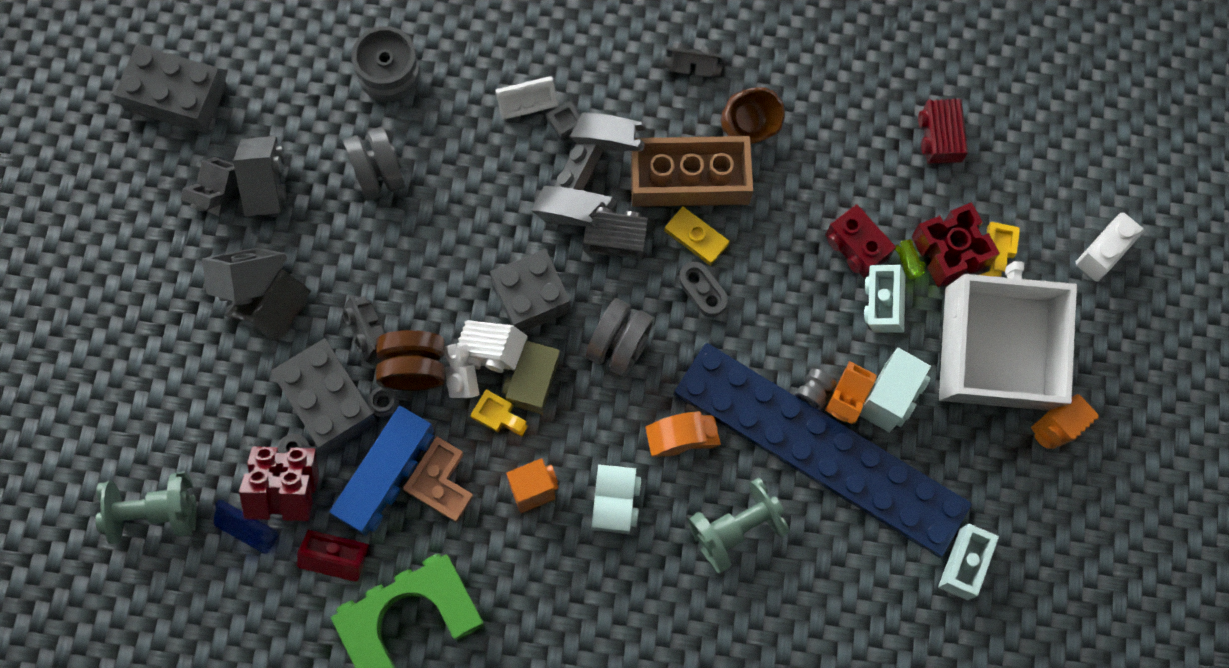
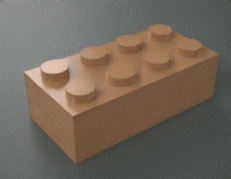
[630,136,753,207]

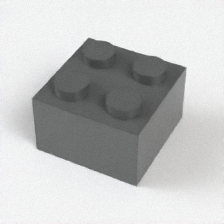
[490,248,570,332]

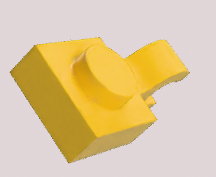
[987,222,1020,277]
[470,390,528,437]

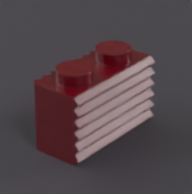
[918,99,968,164]

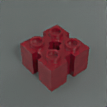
[911,202,1000,288]
[239,446,319,521]

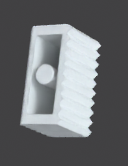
[1076,213,1144,282]
[456,320,527,373]

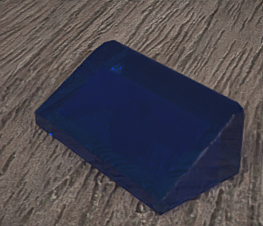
[214,500,279,554]

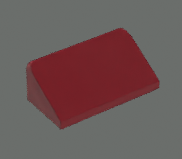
[297,530,369,582]

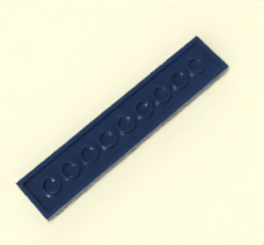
[673,342,972,558]

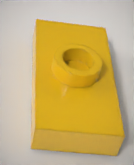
[664,206,729,266]

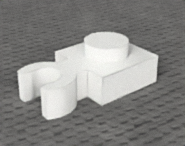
[444,344,479,398]

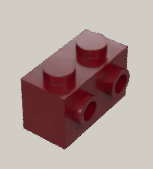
[825,204,896,278]

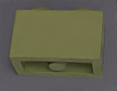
[503,340,560,415]

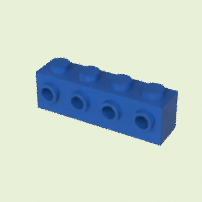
[329,405,435,537]

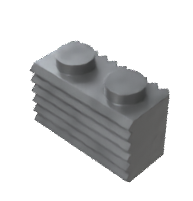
[583,207,648,260]

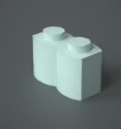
[591,465,641,534]

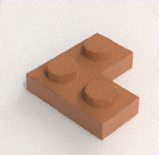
[403,436,474,523]

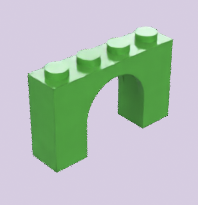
[331,554,485,668]

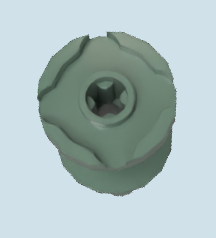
[95,472,197,545]
[687,477,790,573]

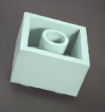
[859,347,931,433]

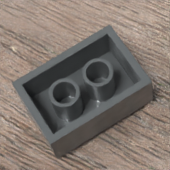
[114,44,227,134]
[271,338,378,455]

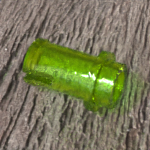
[895,239,926,280]

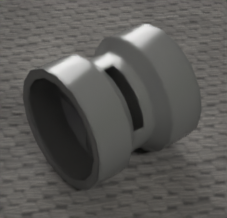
[795,368,837,411]

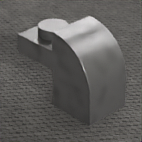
[180,157,238,216]

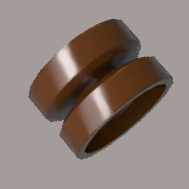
[376,330,445,391]

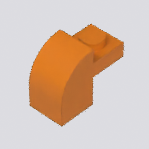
[825,361,877,424]
[645,412,721,457]

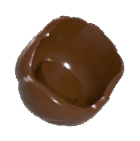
[721,87,785,145]

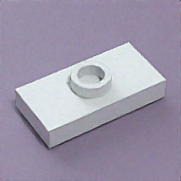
[495,76,558,120]

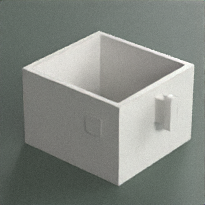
[939,261,1077,411]

